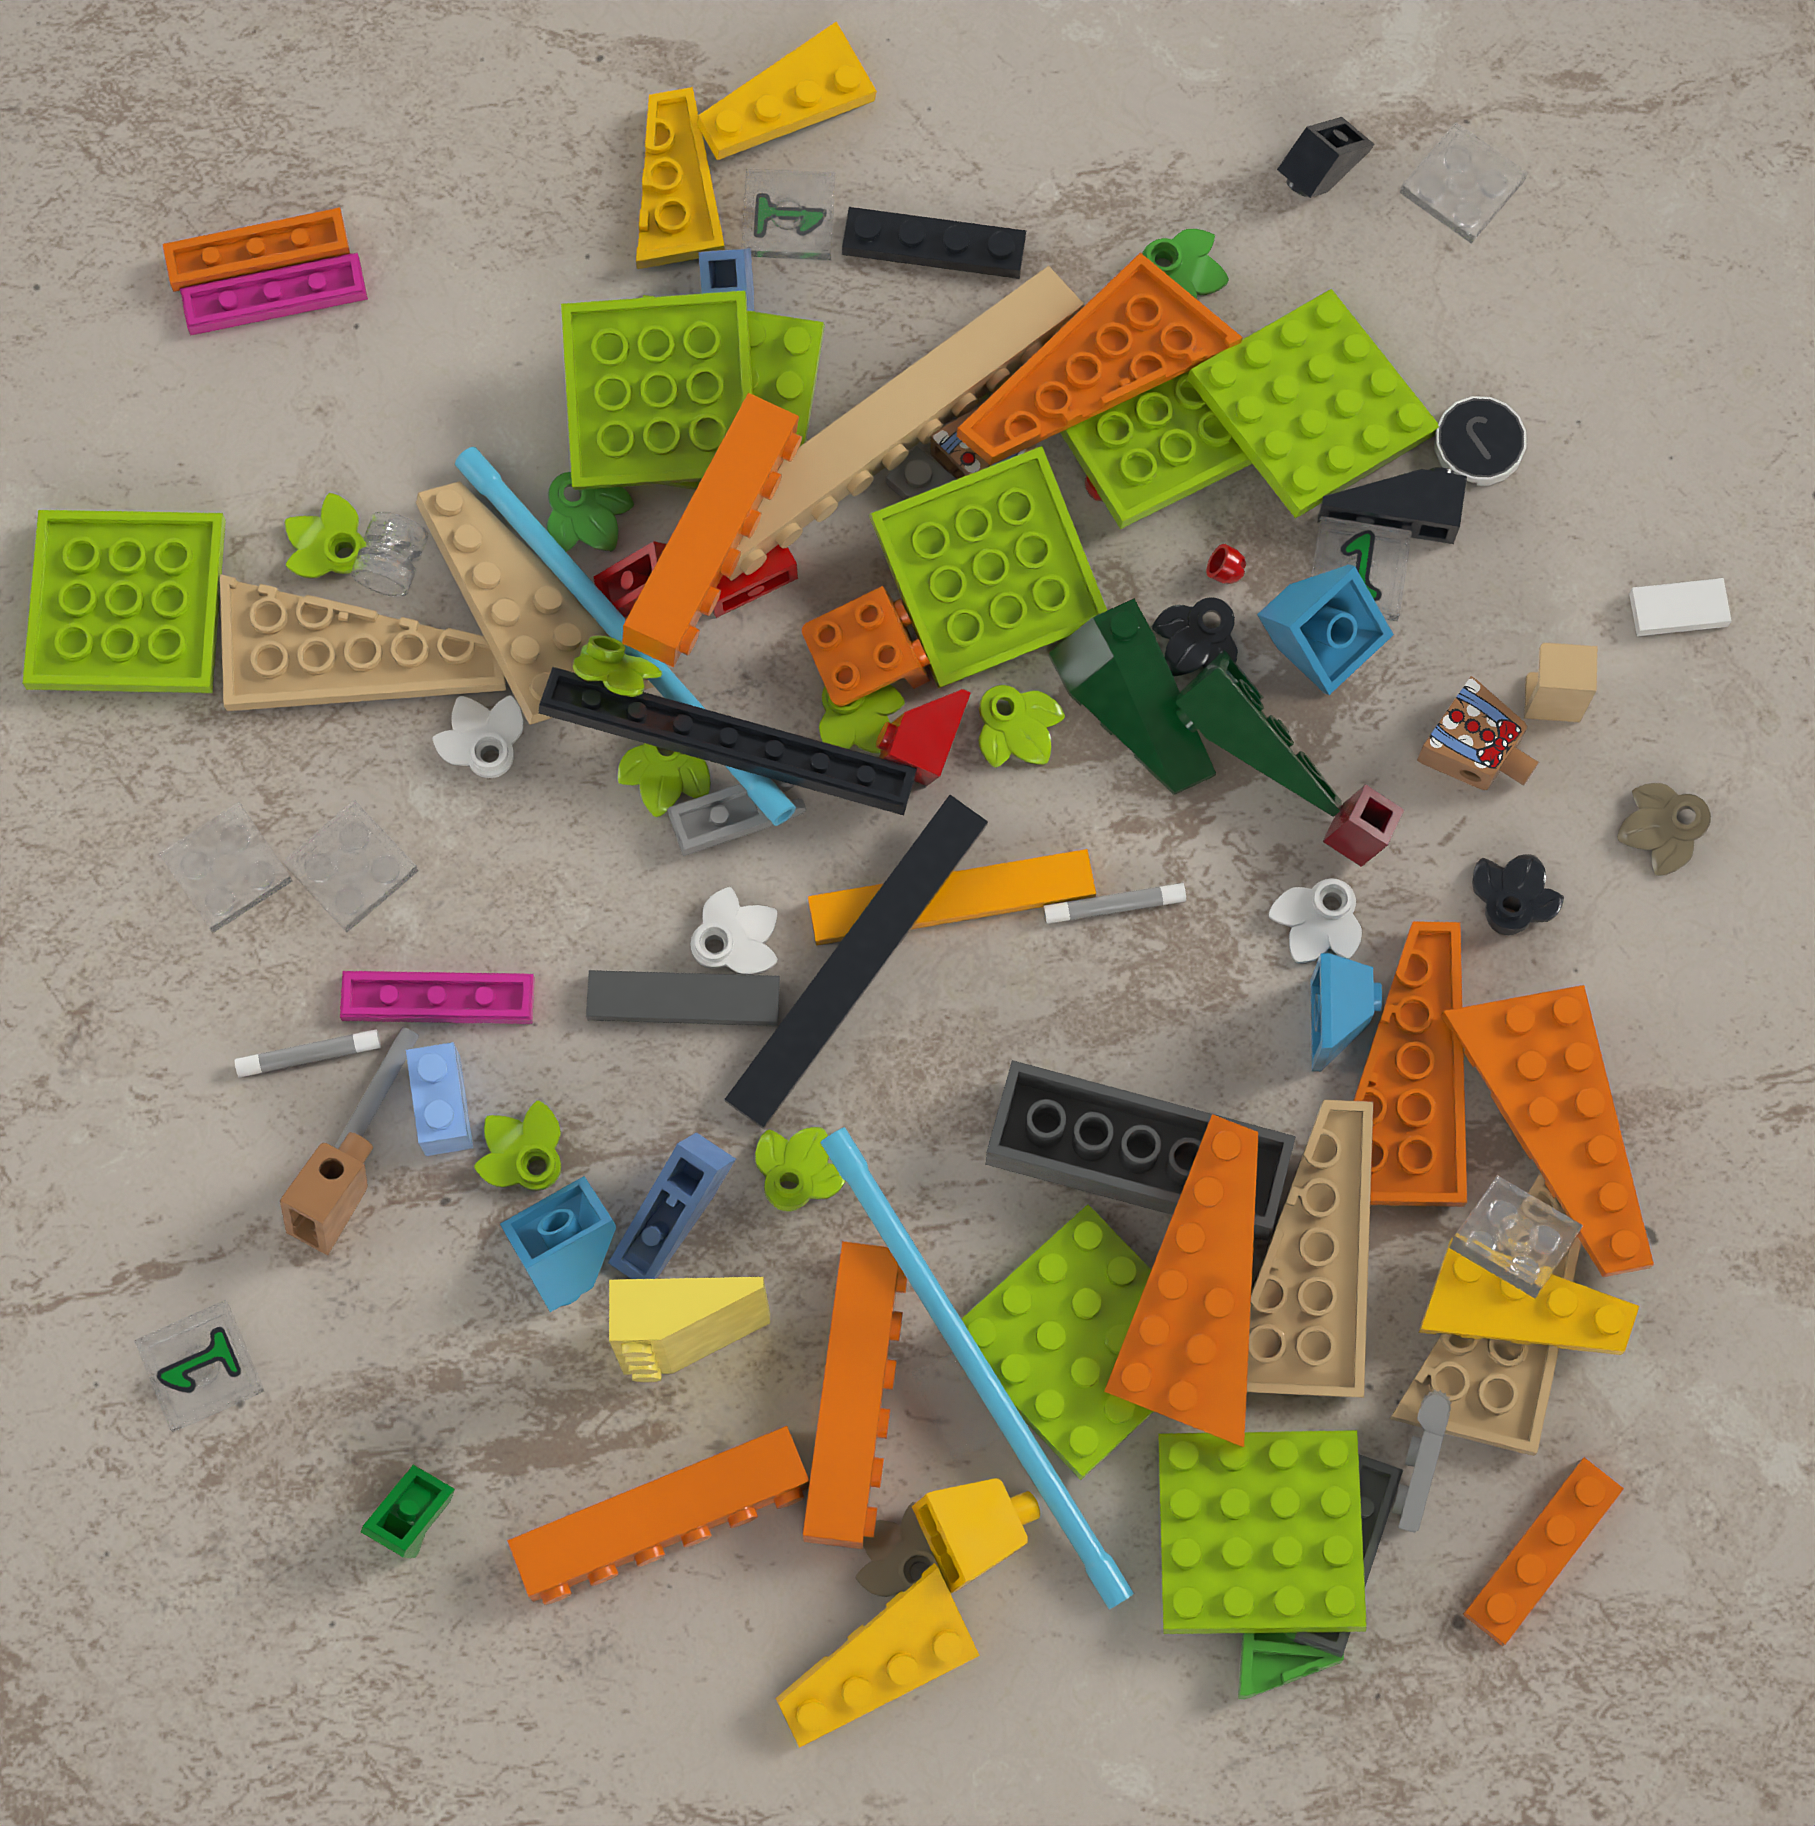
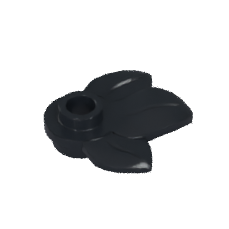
[1152,597,1238,677]
[1472,854,1564,935]

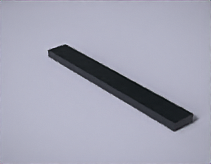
[538,667,917,816]
[724,795,988,1129]

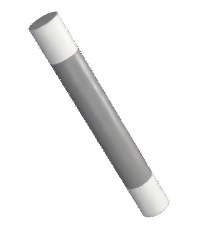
[1043,883,1186,924]
[235,1029,381,1078]

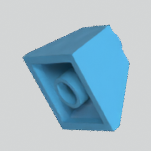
[1257,564,1394,695]
[1310,953,1382,1072]
[500,1176,616,1312]

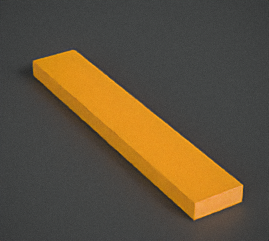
[808,849,1096,946]

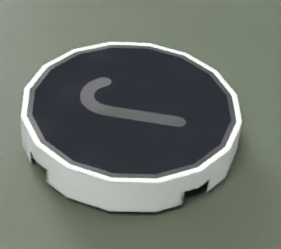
[1434,396,1526,486]

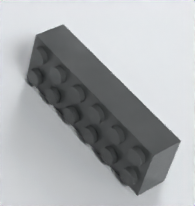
[985,1060,1296,1241]

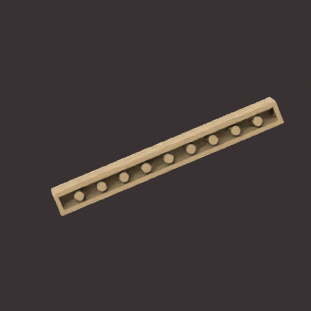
[728,265,1084,581]

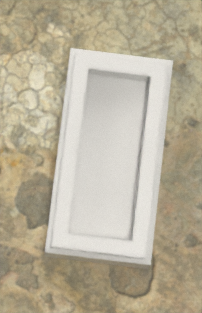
[1629,578,1732,636]

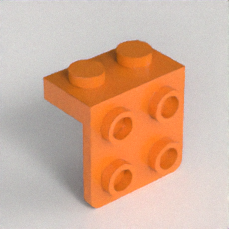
[802,586,930,707]

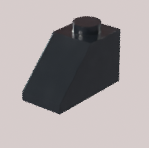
[1277,117,1375,198]

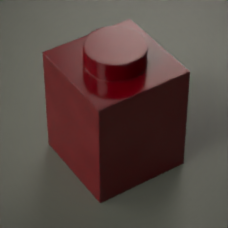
[1323,784,1404,867]

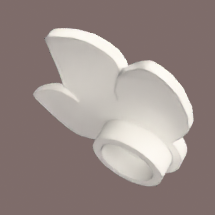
[432,695,523,778]
[1268,878,1362,963]
[690,887,778,975]

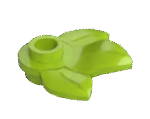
[285,493,368,578]
[573,636,662,697]
[819,684,905,754]
[978,685,1065,768]
[618,743,711,817]
[474,1100,561,1191]
[755,1127,845,1211]

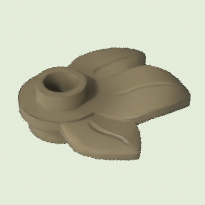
[1617,783,1711,876]
[856,1502,944,1597]

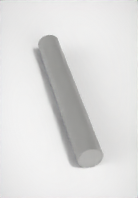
[335,1027,419,1149]

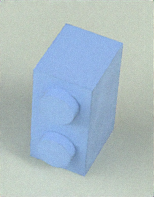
[406,1042,473,1156]

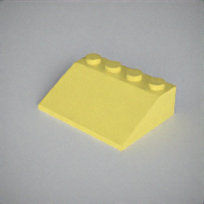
[609,1277,770,1382]

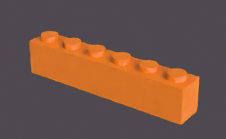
[622,393,802,667]
[803,1241,908,1549]
[507,1426,810,1605]

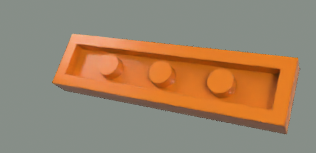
[163,207,350,292]
[1462,1457,1624,1646]

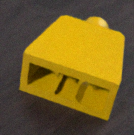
[912,1478,1040,1593]

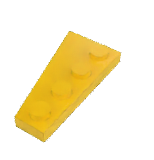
[697,21,877,160]
[636,87,725,269]
[1418,1238,1640,1355]
[775,1563,980,1748]

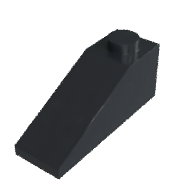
[1317,467,1467,544]

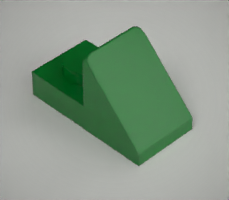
[361,1464,455,1558]

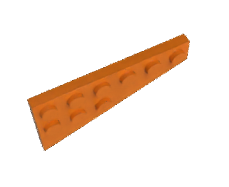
[956,253,1243,466]
[1353,921,1467,1207]
[1441,985,1654,1277]
[1104,1114,1258,1447]

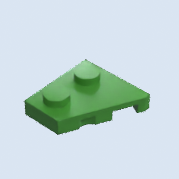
[1238,1633,1344,1699]

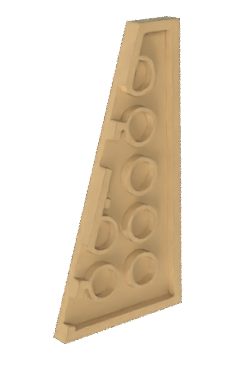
[416,481,654,725]
[220,574,507,711]
[1247,1100,1373,1398]
[1390,1172,1581,1456]

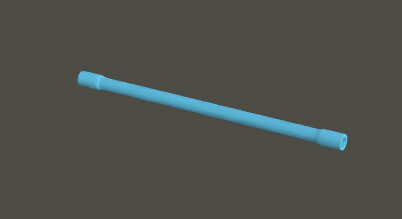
[455,447,796,826]
[820,1127,1134,1609]

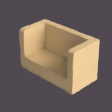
[1524,643,1598,722]

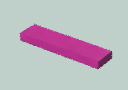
[180,252,368,336]
[340,971,535,1024]

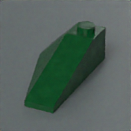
[1048,598,1216,795]
[1175,650,1342,817]

